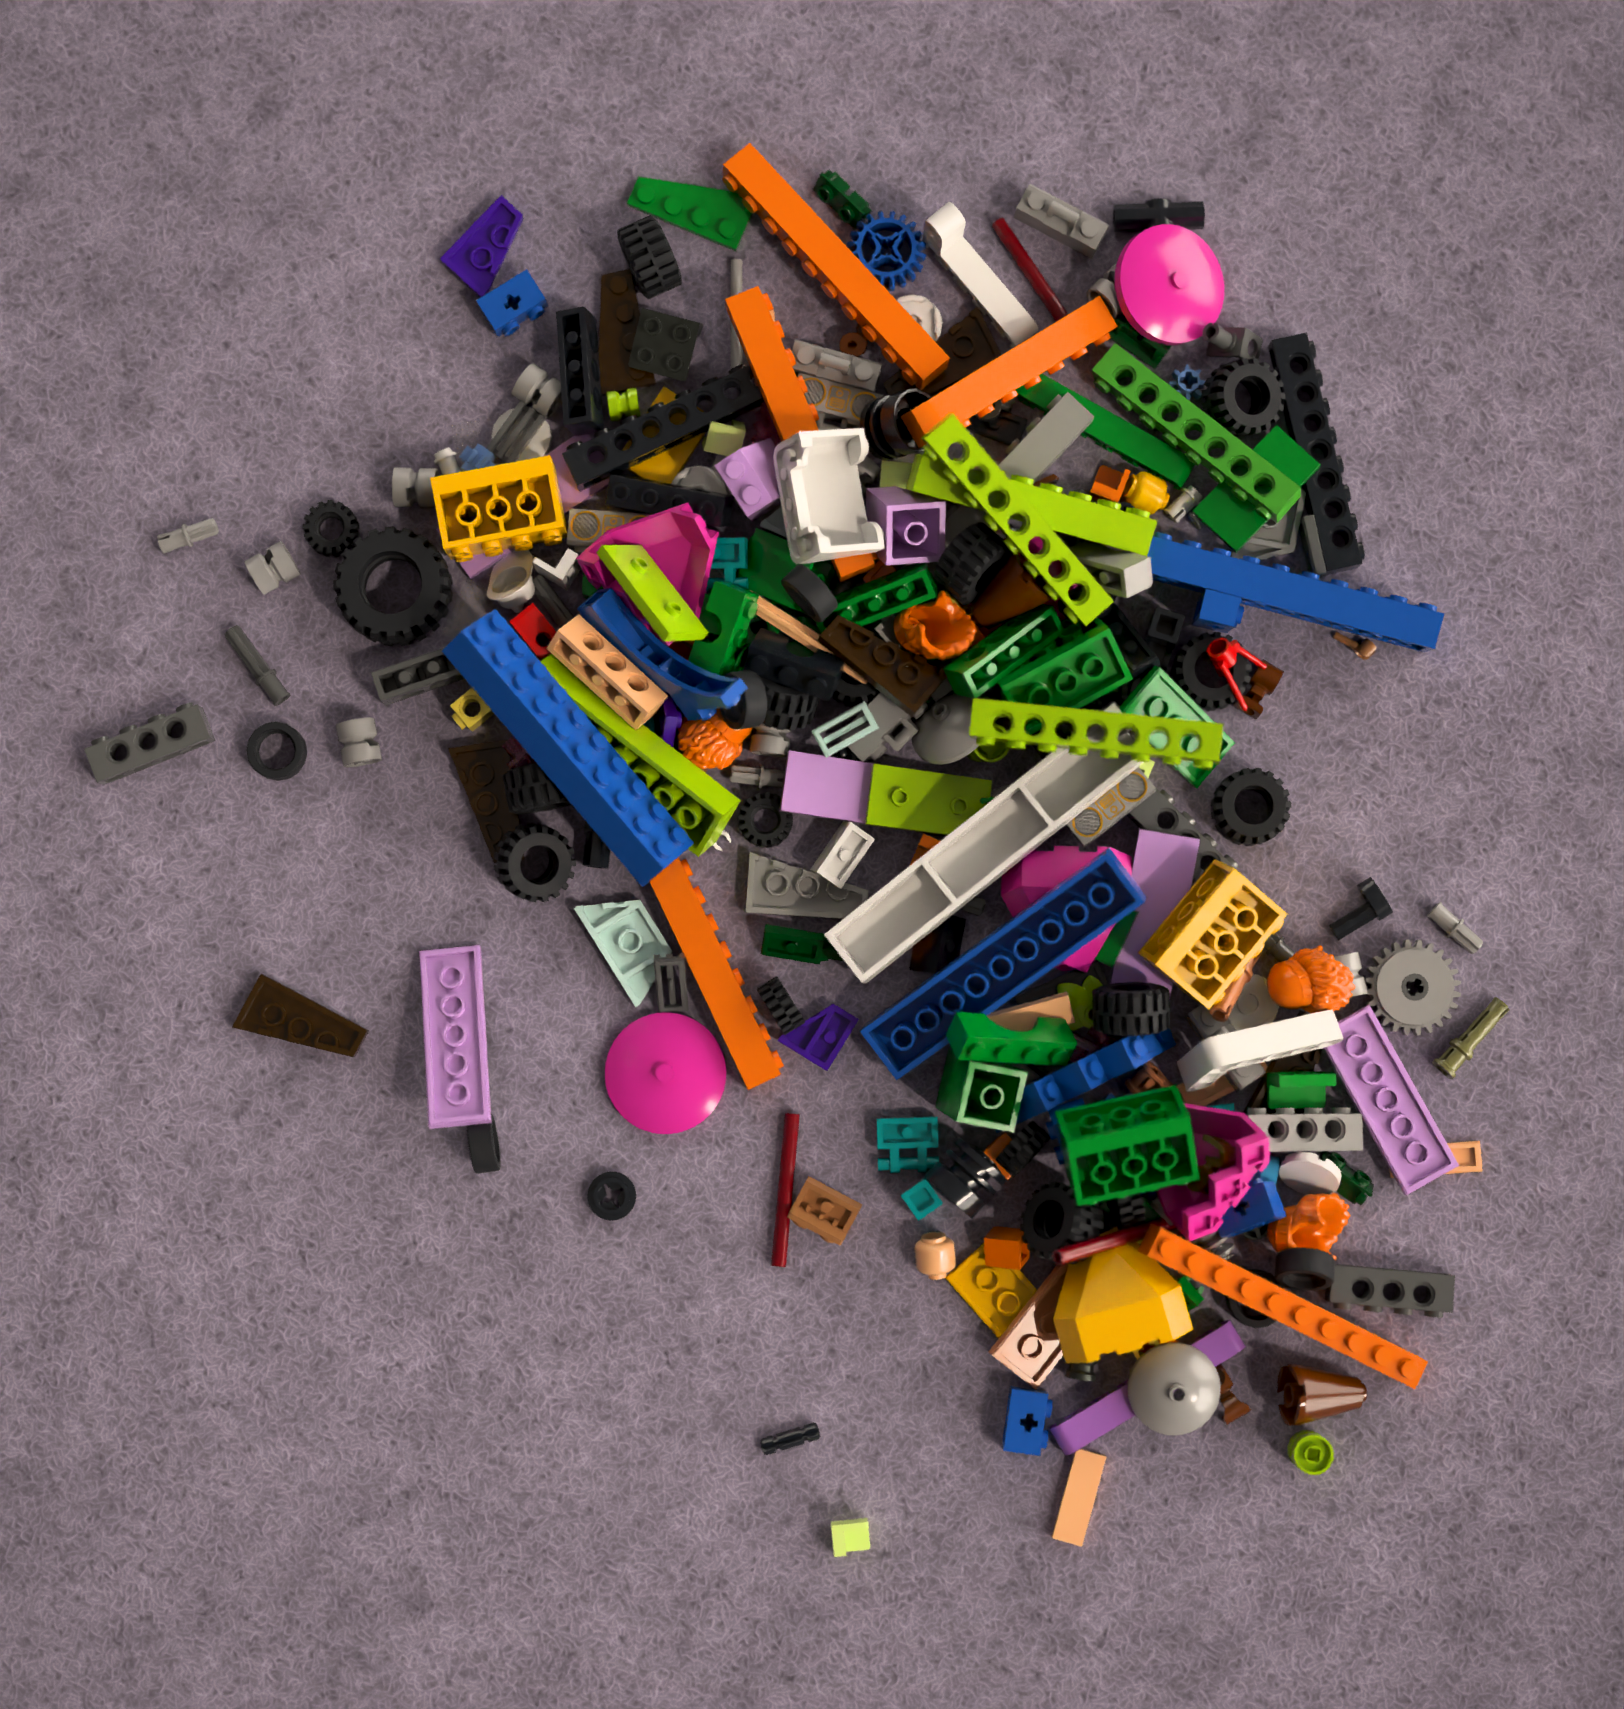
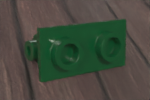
[813,170,872,230]
[1108,313,1172,369]
[1321,1151,1374,1206]

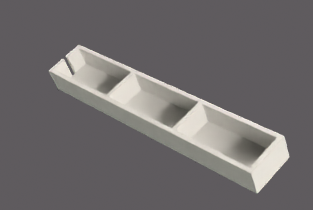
[824,703,1144,984]

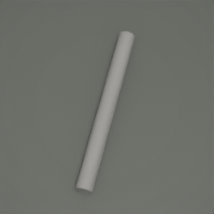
[730,259,743,369]

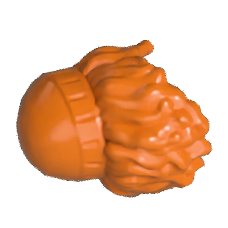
[894,590,977,661]
[677,708,753,770]
[1267,945,1355,1014]
[1267,1193,1350,1260]

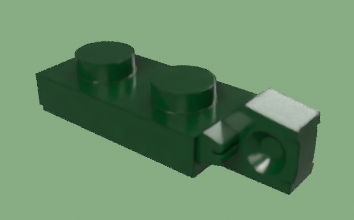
[761,924,844,965]

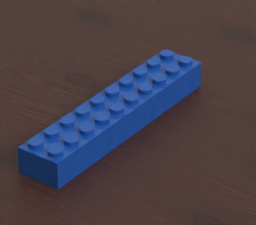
[1147,532,1444,652]
[442,609,694,887]
[860,847,1146,1080]

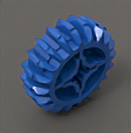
[846,210,926,292]

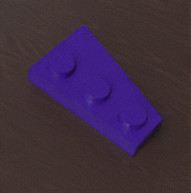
[440,195,524,298]

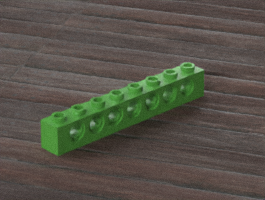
[1092,343,1301,523]

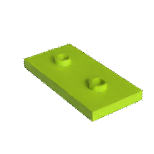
[596,545,709,641]
[865,764,992,836]

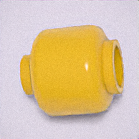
[1123,471,1170,515]

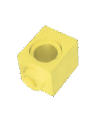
[450,688,495,732]

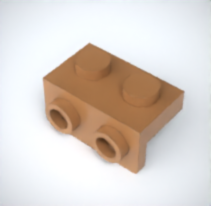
[787,1176,862,1246]

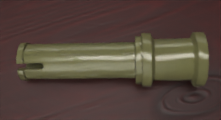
[1432,997,1510,1080]

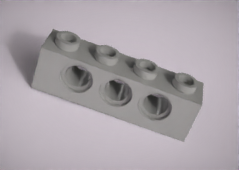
[1246,1107,1363,1152]

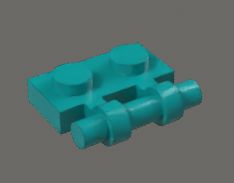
[705,537,749,593]
[876,1117,939,1173]

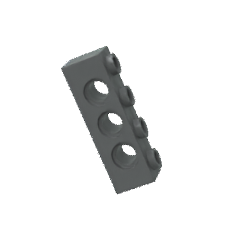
[371,647,465,706]
[84,703,216,785]
[1127,788,1239,884]
[1325,1264,1455,1318]

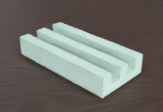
[812,701,880,758]

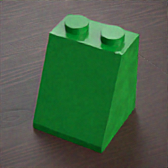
[736,528,837,613]
[935,1048,1028,1133]

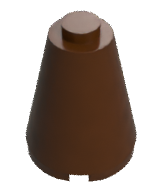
[970,552,1052,629]
[1277,1363,1367,1426]

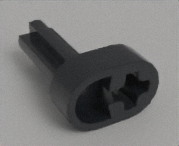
[1329,877,1393,941]

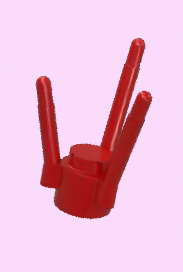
[1206,637,1267,711]

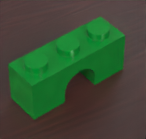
[688,581,759,676]

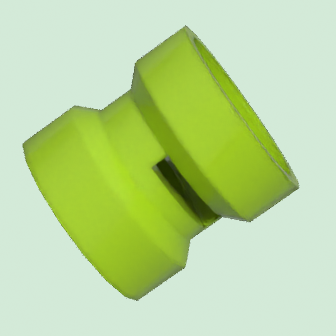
[607,388,641,422]

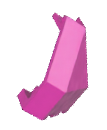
[576,502,719,646]
[1001,846,1132,973]
[1156,1103,1270,1241]

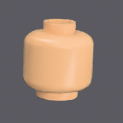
[915,1232,956,1280]

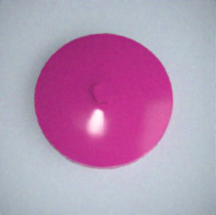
[1114,224,1224,345]
[605,1012,726,1134]

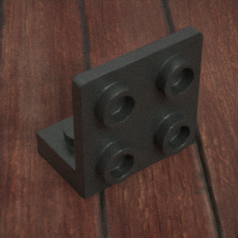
[628,308,703,381]

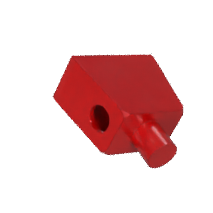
[509,603,556,660]

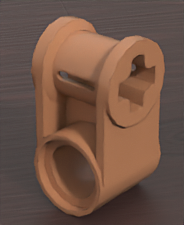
[1125,1061,1182,1097]

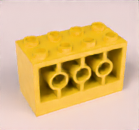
[430,455,567,562]
[1138,859,1287,1009]

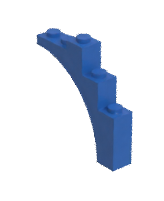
[577,588,747,721]
[995,1028,1176,1133]

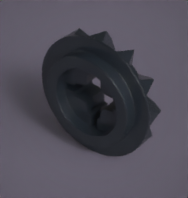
[587,1171,636,1221]

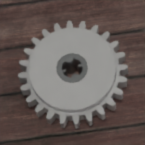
[1364,939,1461,1036]

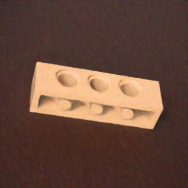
[546,614,668,730]

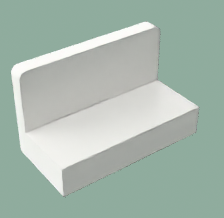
[532,548,581,591]
[810,821,875,889]

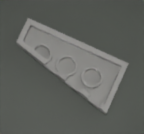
[746,852,869,919]

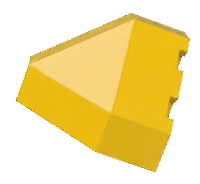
[1053,1226,1193,1363]

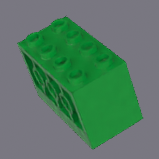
[992,617,1133,735]
[1055,1085,1200,1206]

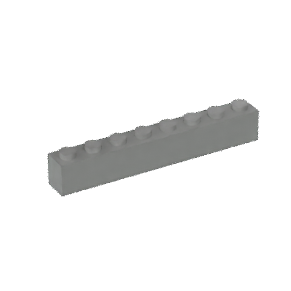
[901,392,1094,586]

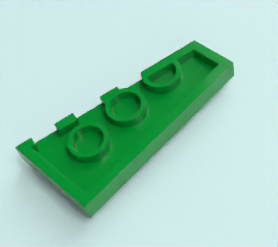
[627,177,753,252]

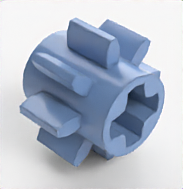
[1168,364,1205,400]
[459,444,496,471]

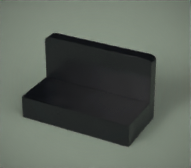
[909,915,966,974]

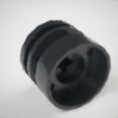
[859,389,930,460]
[925,1137,1006,1219]

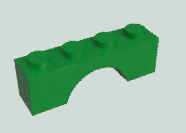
[946,1012,1077,1066]

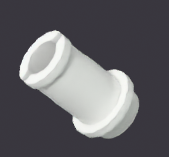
[434,448,461,475]
[1164,485,1203,524]

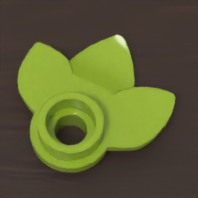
[1057,975,1103,1031]

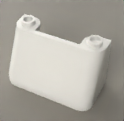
[773,428,885,564]

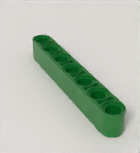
[1016,374,1195,490]

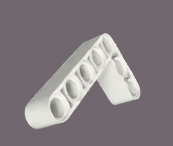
[922,202,1039,348]
[1177,1010,1343,1092]

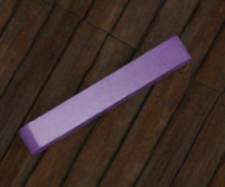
[1049,1319,1246,1456]

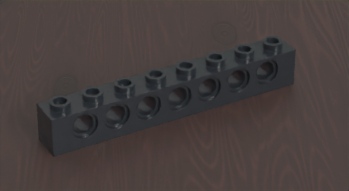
[1268,332,1365,576]
[562,364,765,492]

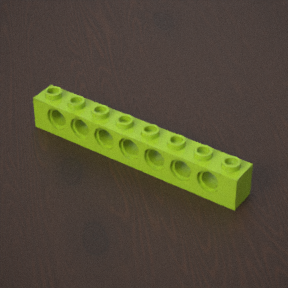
[922,413,1114,626]
[969,698,1223,769]

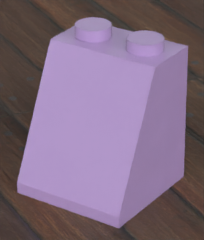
[714,438,781,521]
[866,486,946,566]

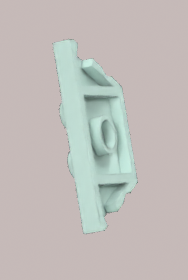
[574,900,673,1007]

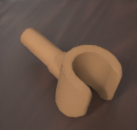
[1333,632,1376,660]

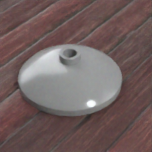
[911,690,990,764]
[1128,1342,1221,1435]

